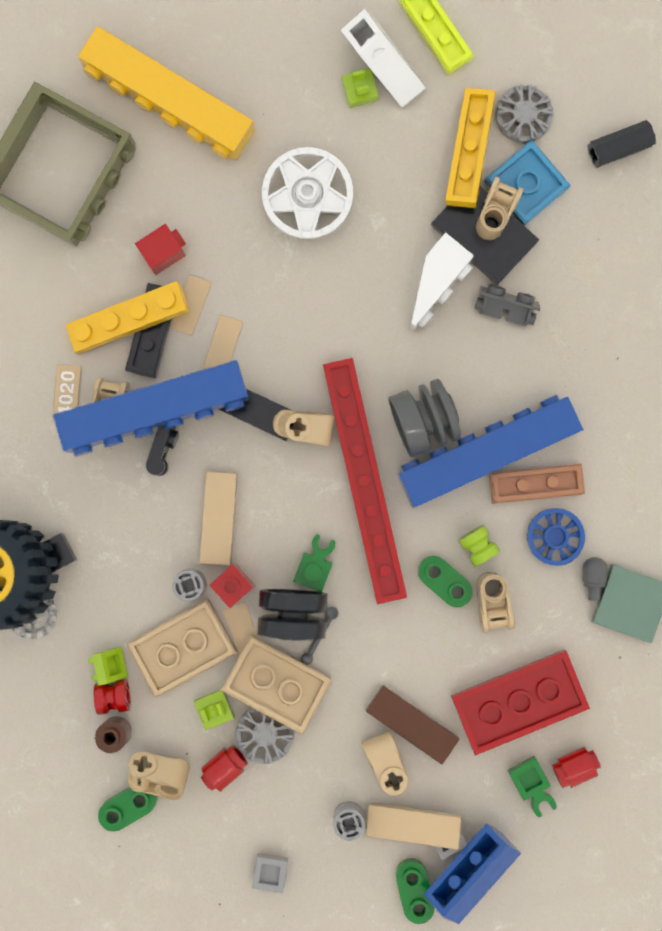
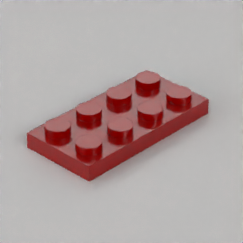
[451,649,590,756]

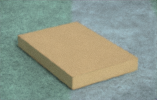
[126,599,237,698]
[221,635,332,735]

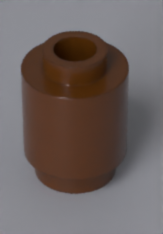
[95,716,132,753]

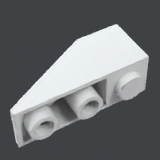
[341,9,426,108]
[409,232,474,331]

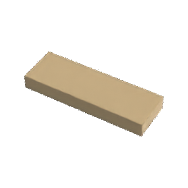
[199,471,238,565]
[366,803,462,850]

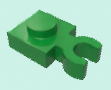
[293,534,335,592]
[507,756,557,818]

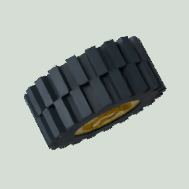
[0,520,59,630]

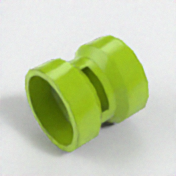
[458,525,500,567]

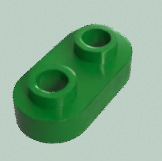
[418,556,473,607]
[98,782,158,832]
[396,858,434,924]

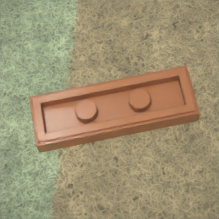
[489,464,585,504]

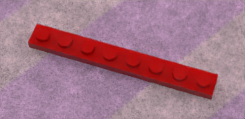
[323,358,407,605]

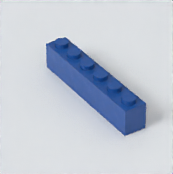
[53,360,249,457]
[397,395,584,508]

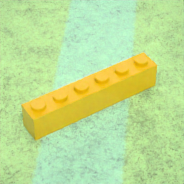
[78,26,255,161]

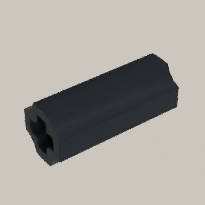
[588,120,656,168]

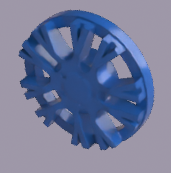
[526,508,585,566]

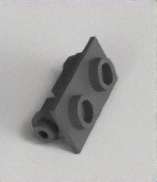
[474,284,540,327]

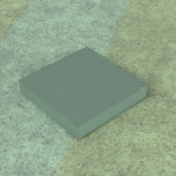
[591,564,662,644]

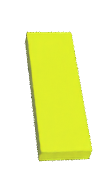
[399,0,474,75]

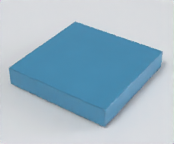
[485,140,571,225]

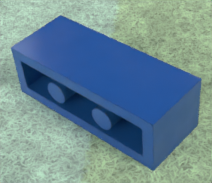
[424,823,521,924]

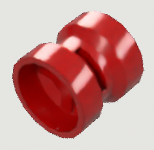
[93,680,131,715]

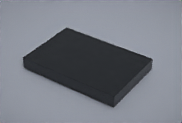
[431,186,539,285]

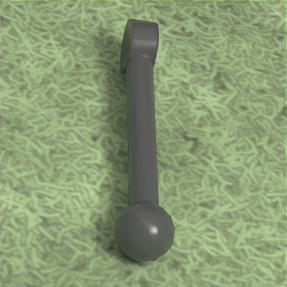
[301,607,339,665]

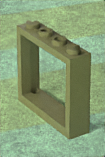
[0,81,136,247]

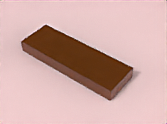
[366,685,460,765]

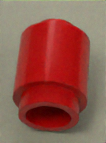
[201,745,248,792]
[552,747,601,788]

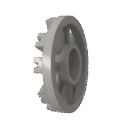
[496,84,553,143]
[236,708,294,764]

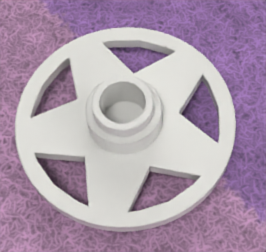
[262,147,353,239]

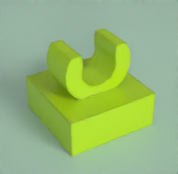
[342,68,379,108]
[88,647,128,685]
[194,689,235,731]

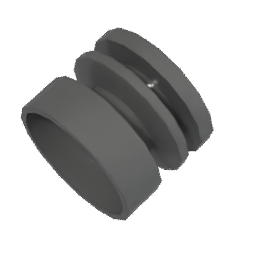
[388,379,461,458]

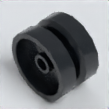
[257,589,328,641]

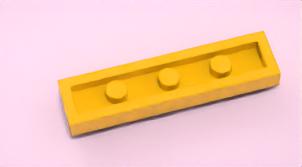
[445,88,496,208]
[65,281,190,355]

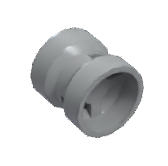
[173,569,207,601]
[333,801,365,841]

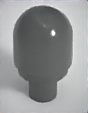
[582,557,607,601]

